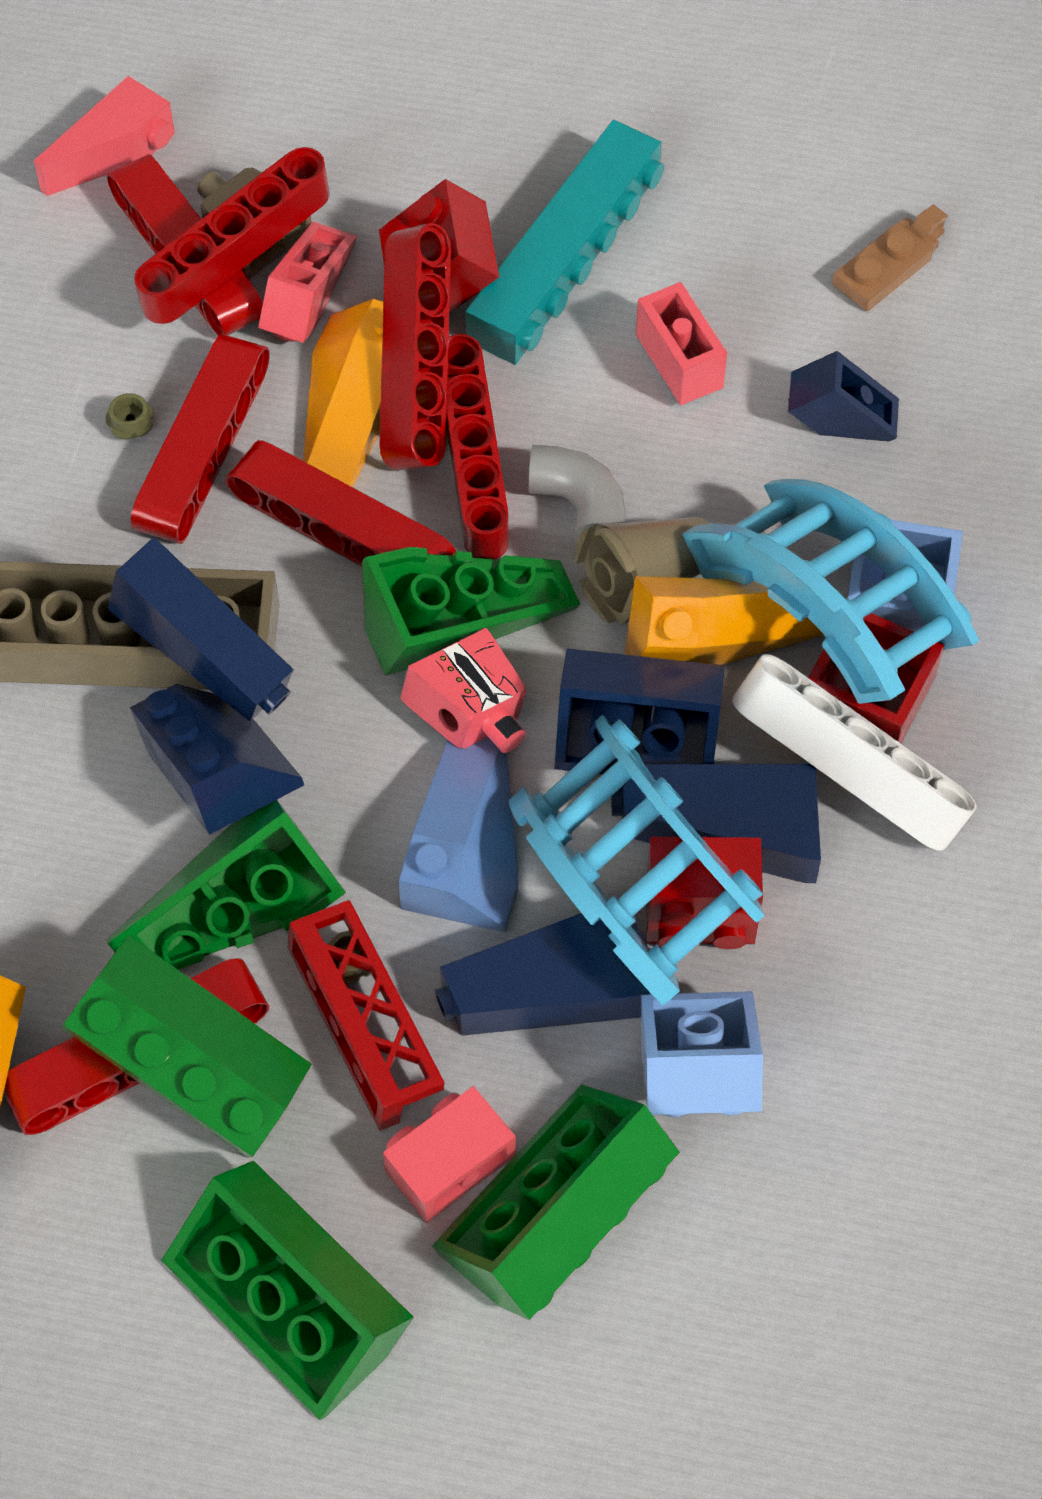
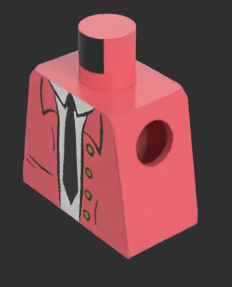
[400,628,526,753]

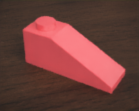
[34,76,175,196]
[258,221,357,343]

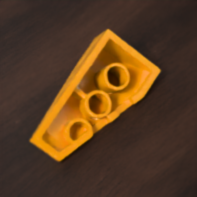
[303,299,383,487]
[624,576,833,665]

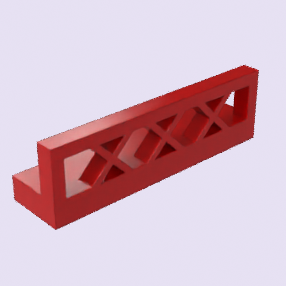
[287,900,445,1131]

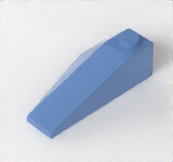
[399,737,518,933]

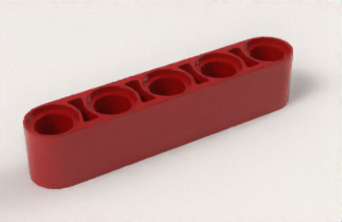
[134,147,330,324]
[107,154,263,336]
[379,223,451,471]
[131,334,270,544]
[446,334,509,560]
[225,440,456,567]
[3,958,270,1135]

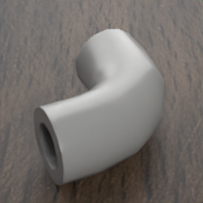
[529,445,626,542]

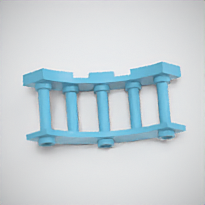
[682,479,980,704]
[508,715,765,1006]

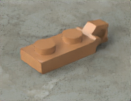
[832,204,948,311]

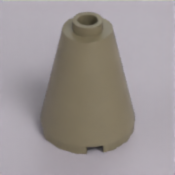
[575,517,708,625]

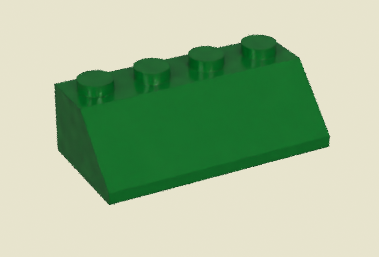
[61,935,312,1158]
[432,1084,680,1320]
[161,1160,414,1420]

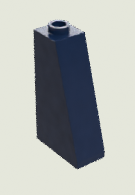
[108,537,294,721]
[611,764,821,883]
[435,913,651,1036]

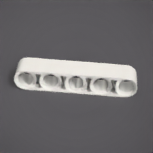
[732,654,977,851]

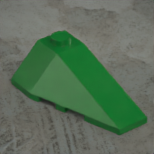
[362,547,580,676]
[106,800,346,970]

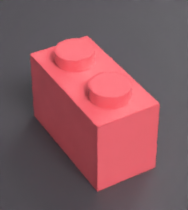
[636,282,727,406]
[383,1086,516,1223]

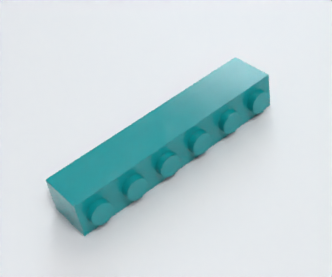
[465,119,664,365]

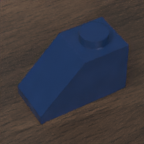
[788,351,899,442]

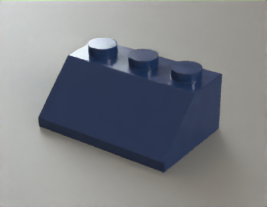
[554,648,725,775]
[130,684,304,835]

